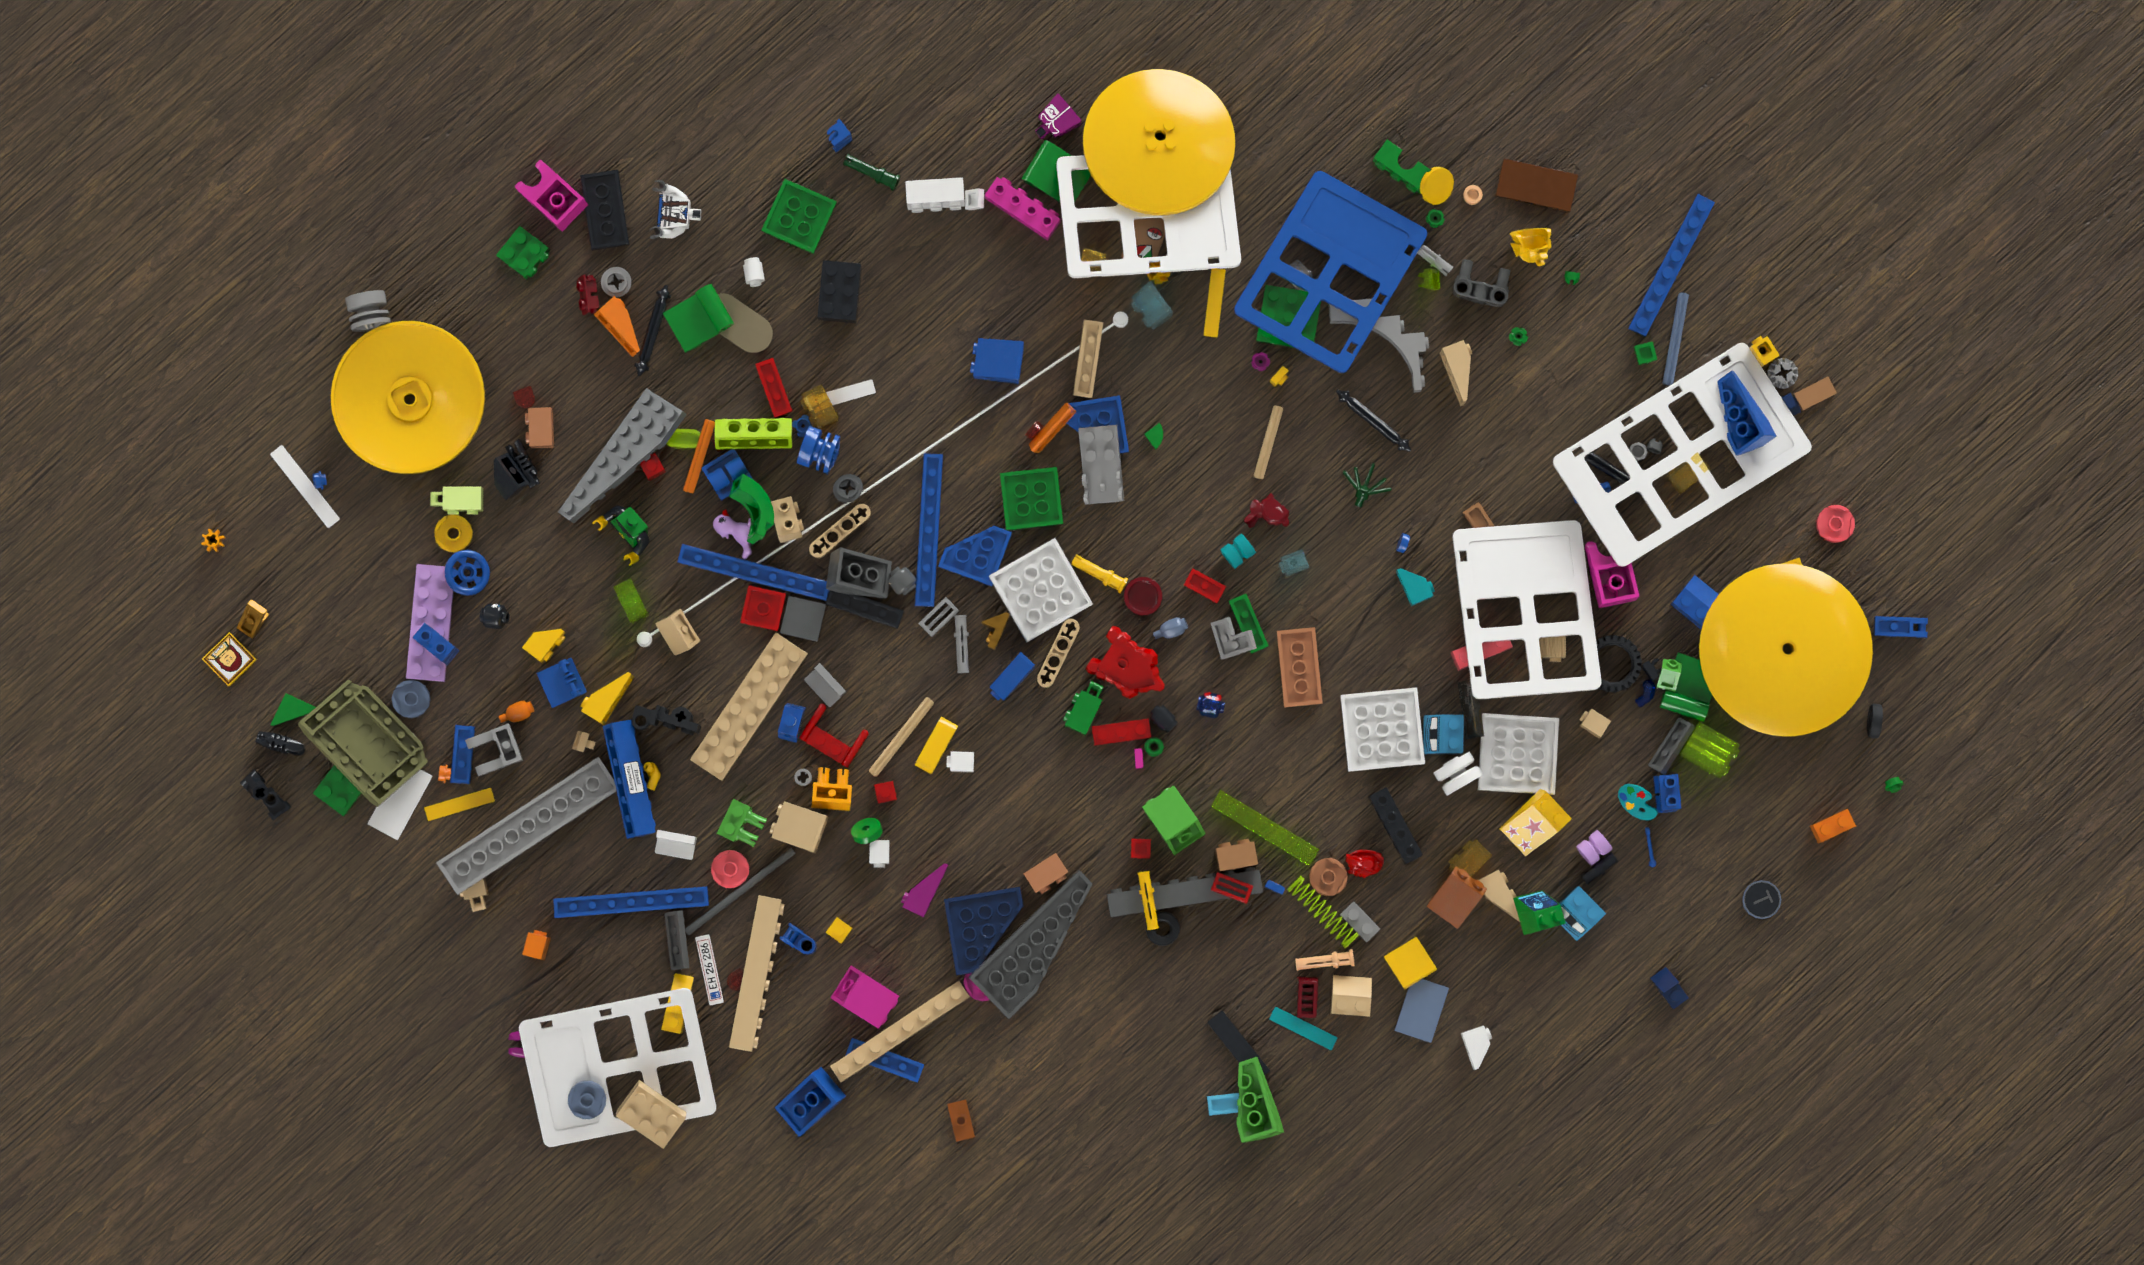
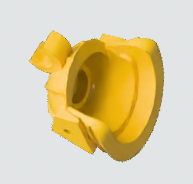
[1510,228,1552,266]

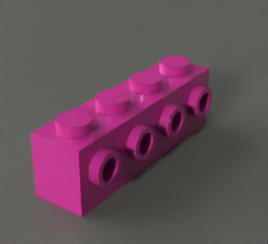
[984,177,1061,241]

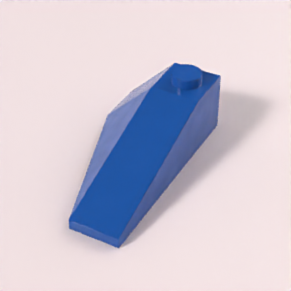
[1717,371,1777,456]

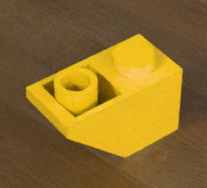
[522,629,565,663]

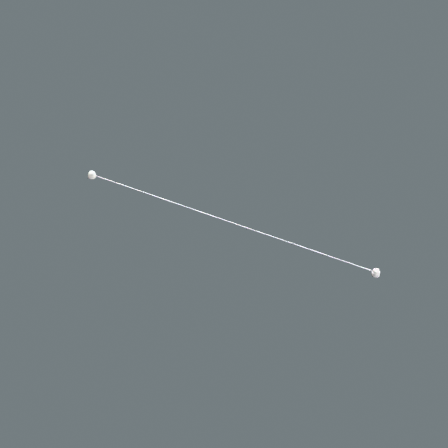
[637,312,1128,647]

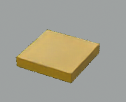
[1384,937,1437,990]

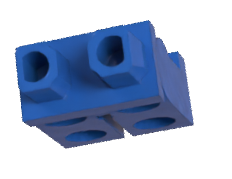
[1653,774,1681,813]

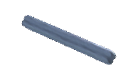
[1663,292,1689,386]

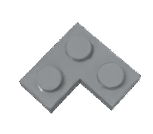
[1211,617,1257,660]

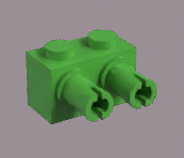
[717,799,767,847]

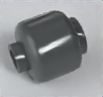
[888,567,916,596]

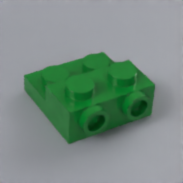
[496,226,550,280]

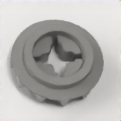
[601,267,631,297]
[1767,358,1798,389]

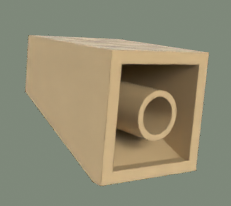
[769,801,829,854]

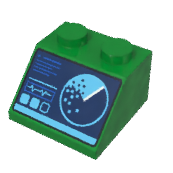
[1513,890,1566,935]

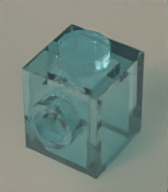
[1278,549,1309,577]

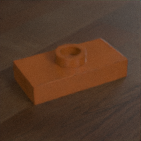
[947,1100,975,1142]

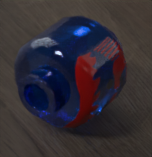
[1196,692,1225,718]

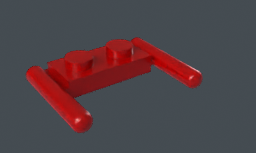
[799,703,869,768]

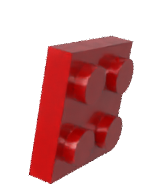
[740,585,786,631]

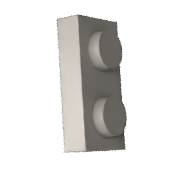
[1340,901,1380,942]

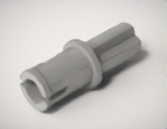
[1417,245,1453,276]

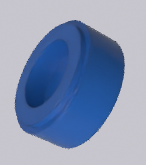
[1396,533,1410,553]

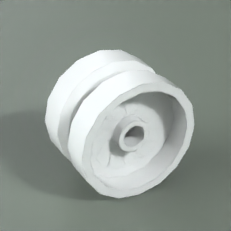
[1433,751,1483,796]

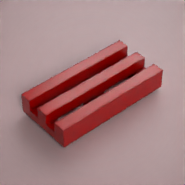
[1211,872,1253,904]

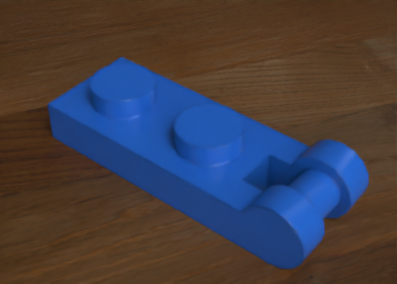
[1874,616,1928,638]

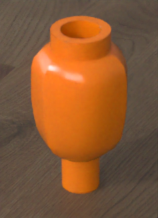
[499,701,534,723]

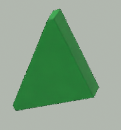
[270,693,316,726]

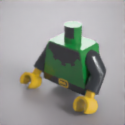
[593,505,650,566]

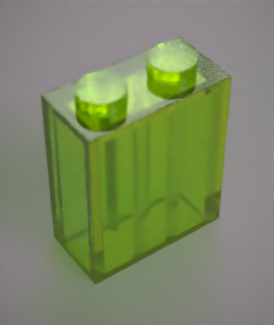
[1679,721,1740,779]

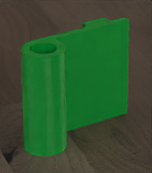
[1021,140,1091,203]
[663,284,734,353]
[1659,652,1712,722]

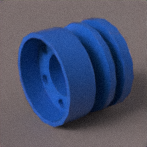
[797,426,841,474]

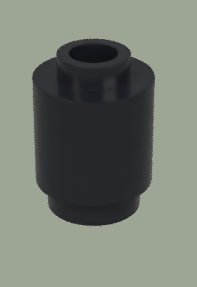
[1150,705,1178,733]

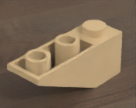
[1478,870,1520,922]

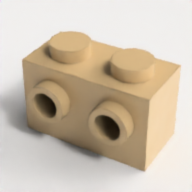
[771,496,804,543]

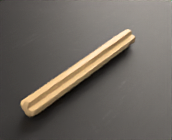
[869,697,934,777]

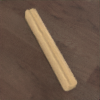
[1254,405,1283,479]

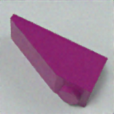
[901,863,949,917]

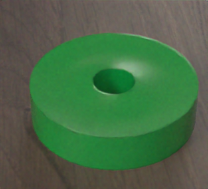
[851,818,883,844]

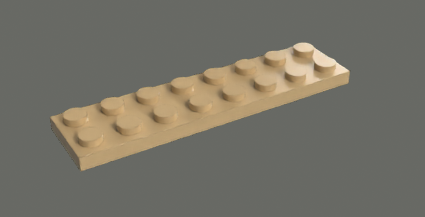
[690,633,808,781]

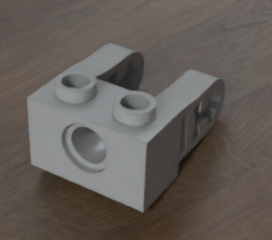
[465,723,523,776]

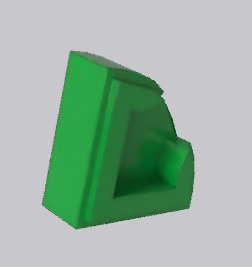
[1144,423,1163,450]

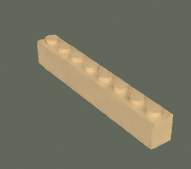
[729,895,785,1052]

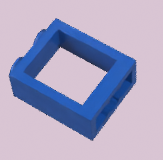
[412,623,460,665]

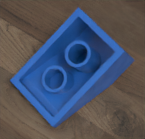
[775,1067,846,1137]

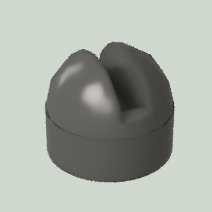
[1646,438,1663,454]

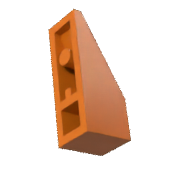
[594,296,640,357]

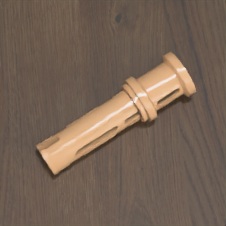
[1295,949,1355,971]

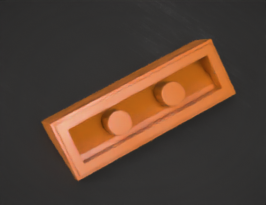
[1029,403,1076,453]

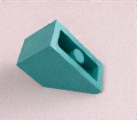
[1396,568,1435,606]

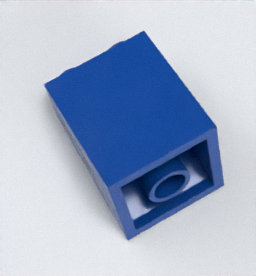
[970,338,1024,384]

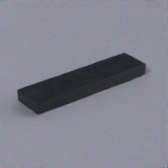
[825,590,904,629]
[1207,1011,1270,1075]

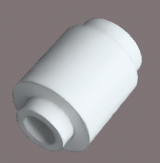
[743,257,765,287]

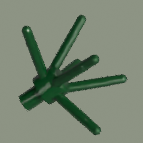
[1343,463,1392,507]

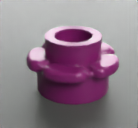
[1251,352,1270,371]

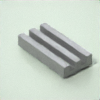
[918,597,959,637]

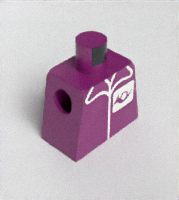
[1035,93,1082,140]

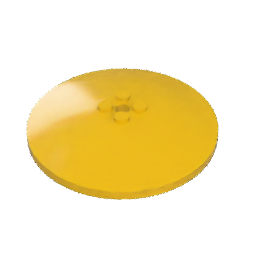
[1083,69,1235,215]
[331,321,485,474]

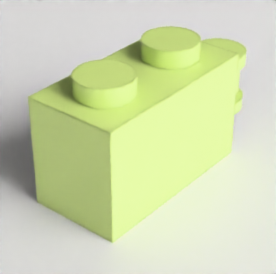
[430,487,483,515]

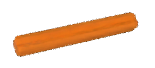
[683,419,715,493]

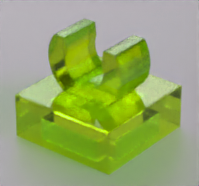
[1418,268,1440,290]

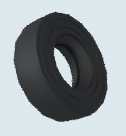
[1867,704,1883,738]
[1146,912,1180,946]

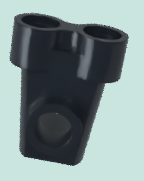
[263,786,291,820]

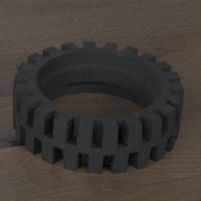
[1584,635,1642,692]

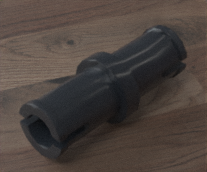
[1580,852,1619,885]

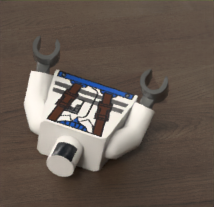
[649,180,701,239]

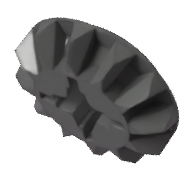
[833,474,863,504]

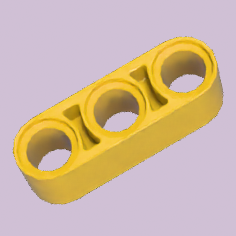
[915,717,958,774]

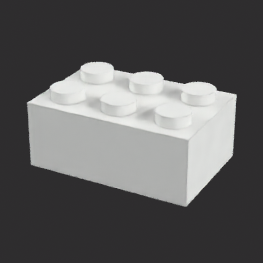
[905,178,965,213]

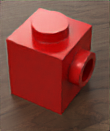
[640,453,666,481]

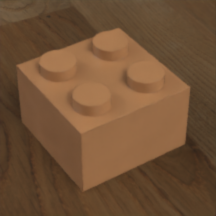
[1215,839,1258,872]

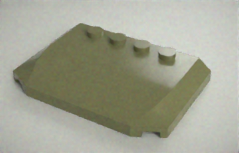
[298,680,428,807]

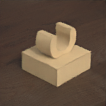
[572,731,596,752]

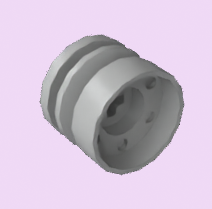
[345,290,391,332]

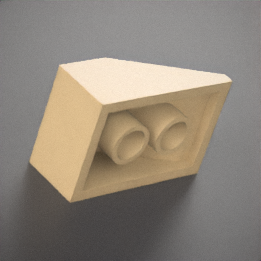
[1440,340,1472,406]

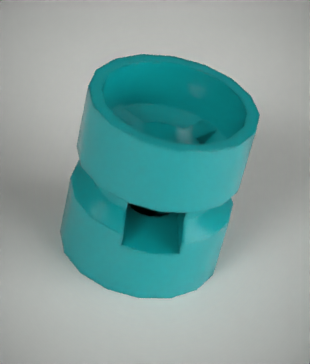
[1220,533,1256,569]

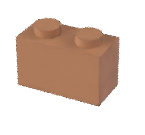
[525,407,554,448]
[1024,853,1068,895]

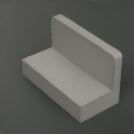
[804,663,847,707]

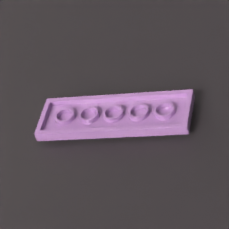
[406,564,456,682]

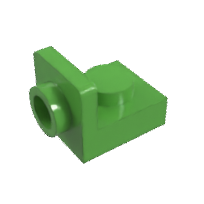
[1657,659,1682,692]

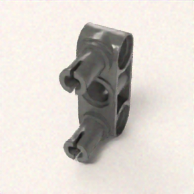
[1452,259,1511,307]

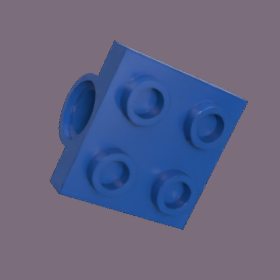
[702,449,753,501]

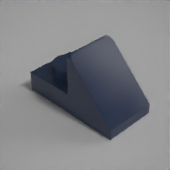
[1650,967,1689,1010]

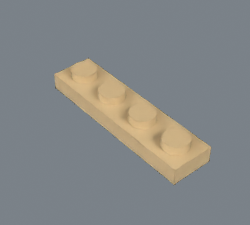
[1073,320,1103,398]

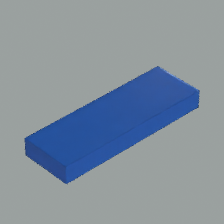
[450,725,475,784]

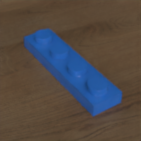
[845,1038,924,1083]

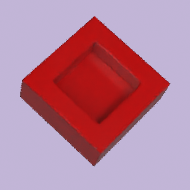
[874,781,897,804]
[1131,839,1151,859]

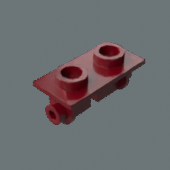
[576,274,600,316]

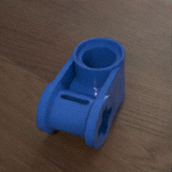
[779,923,817,955]

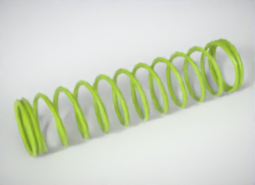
[1287,876,1359,948]

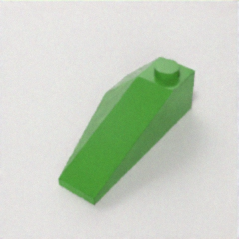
[1237,1057,1284,1143]

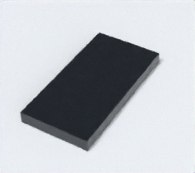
[580,169,630,251]

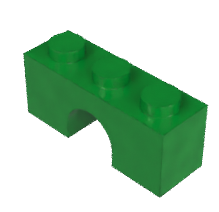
[1373,139,1431,193]

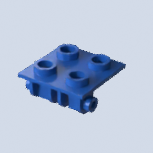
[536,657,587,708]

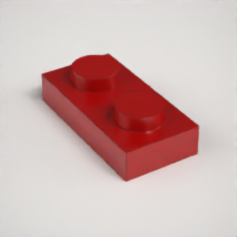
[1183,568,1226,604]

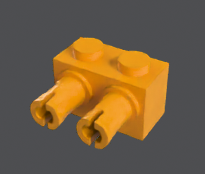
[811,767,852,811]

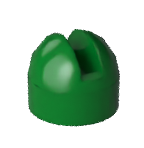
[1564,271,1580,285]

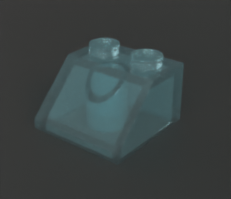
[1131,281,1173,331]

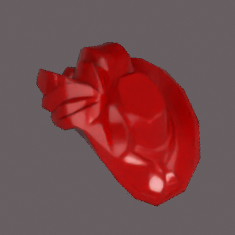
[1346,850,1384,878]

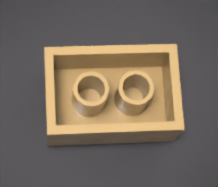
[616,1080,686,1149]

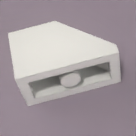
[1461,1026,1492,1070]

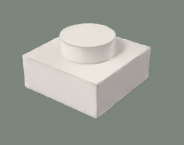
[965,188,984,210]

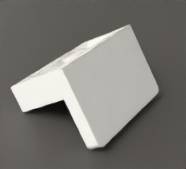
[655,830,697,860]

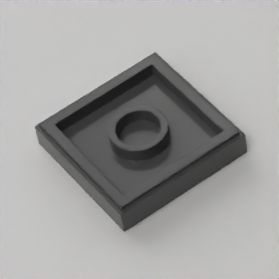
[780,596,826,642]

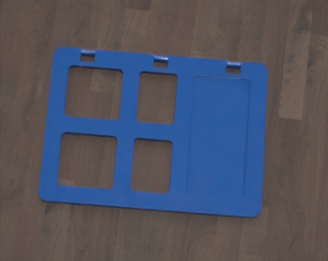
[1234,171,1427,373]

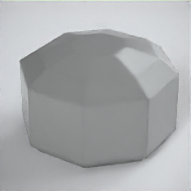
[1629,442,1648,462]

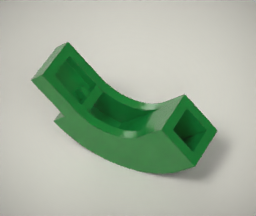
[729,474,774,544]

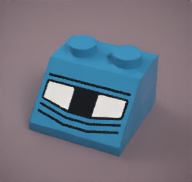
[1423,714,1464,755]
[1560,886,1606,941]

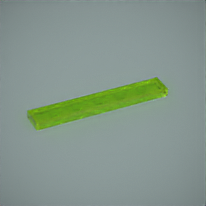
[1210,790,1319,866]

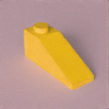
[661,973,694,1034]

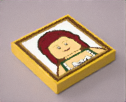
[202,632,257,687]

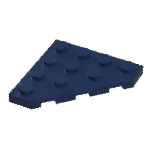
[944,887,1023,976]

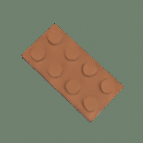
[1277,627,1323,708]

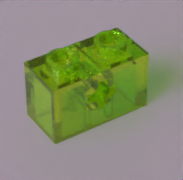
[613,578,649,623]

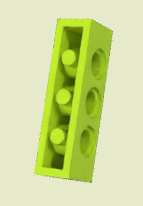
[715,418,792,449]

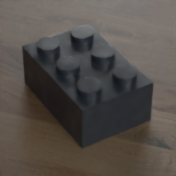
[817,260,862,324]

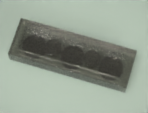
[1458,680,1484,739]

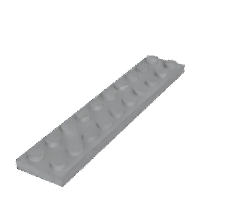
[436,757,617,895]

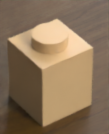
[1579,709,1611,738]

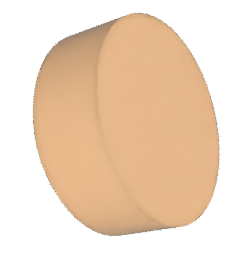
[1463,185,1483,205]

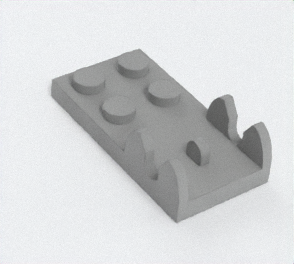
[1078,425,1124,505]

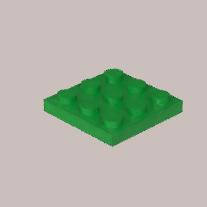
[761,178,837,254]
[1256,285,1321,348]
[1000,467,1063,531]

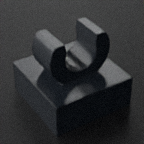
[1641,658,1662,682]

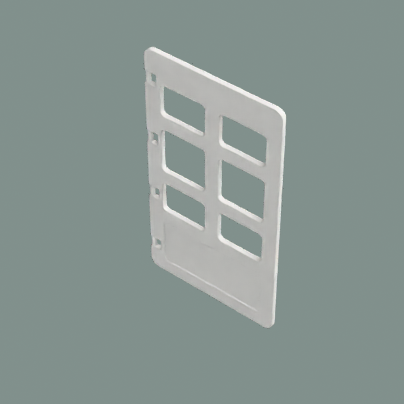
[1553,343,1812,567]

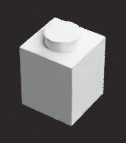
[947,751,974,772]
[869,840,890,868]

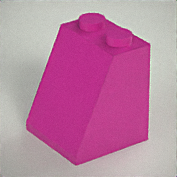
[830,965,899,1029]

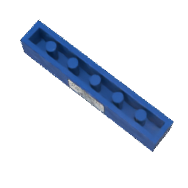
[603,720,656,839]

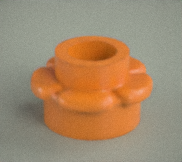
[438,764,451,783]

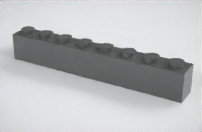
[1107,867,1263,918]

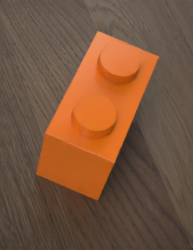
[1810,809,1856,843]
[522,930,551,960]

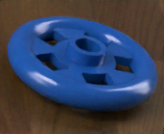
[444,550,490,596]

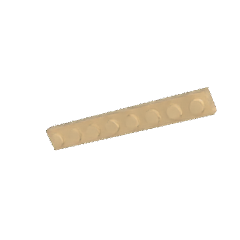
[830,981,970,1083]

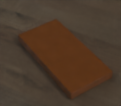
[1495,158,1578,212]

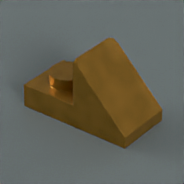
[237,600,269,639]
[981,612,1010,650]

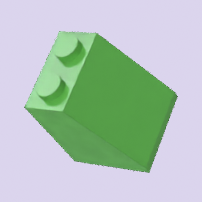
[1142,786,1206,855]

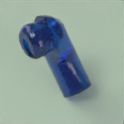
[1635,680,1656,708]

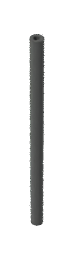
[685,848,796,936]

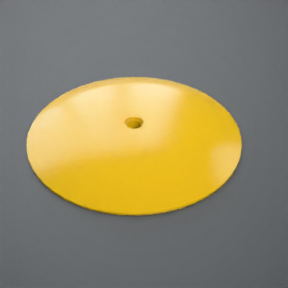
[1699,564,1873,736]

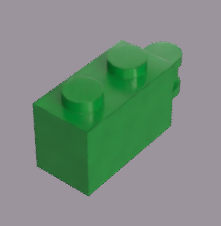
[1063,681,1104,736]

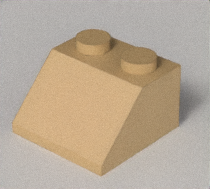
[1330,975,1372,1017]

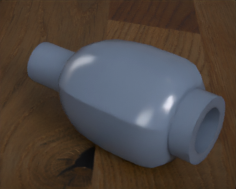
[1153,617,1188,639]

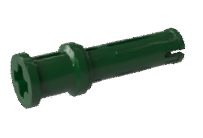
[843,154,901,191]

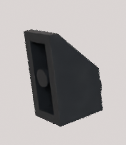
[494,452,529,501]

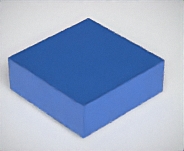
[1264,880,1285,895]

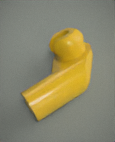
[643,762,661,791]

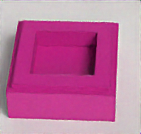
[1134,748,1143,769]

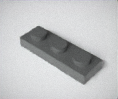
[1648,717,1695,775]
[664,910,689,970]

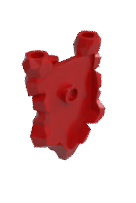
[1086,626,1165,699]

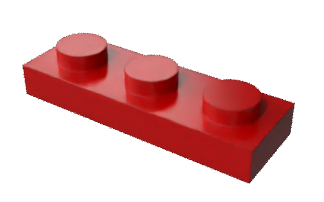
[755,358,793,418]
[1092,718,1151,746]

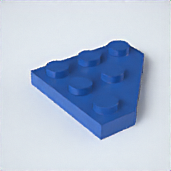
[1063,395,1129,454]
[938,526,1012,586]

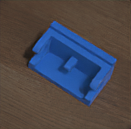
[827,119,852,152]

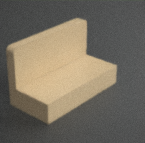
[656,609,700,656]

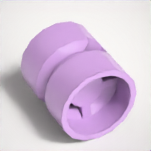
[1576,830,1613,866]

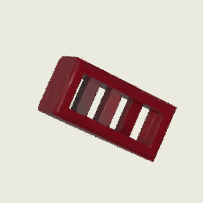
[1297,977,1318,1018]

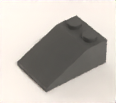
[826,547,892,598]

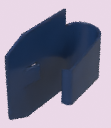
[1781,393,1801,416]

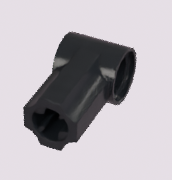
[240,769,268,801]

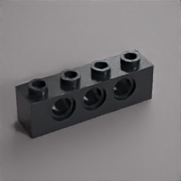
[1368,788,1423,865]

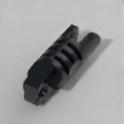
[505,439,540,488]
[255,731,305,755]

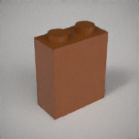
[1427,866,1487,929]

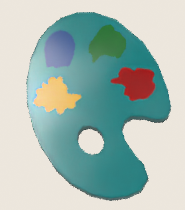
[1618,784,1658,820]

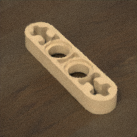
[809,504,871,558]
[1037,619,1080,688]

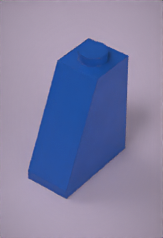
[990,652,1035,701]

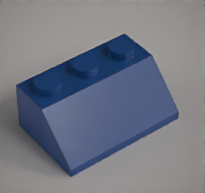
[1670,575,1719,630]

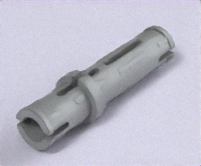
[954,615,969,673]

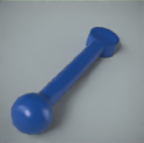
[1645,827,1656,867]

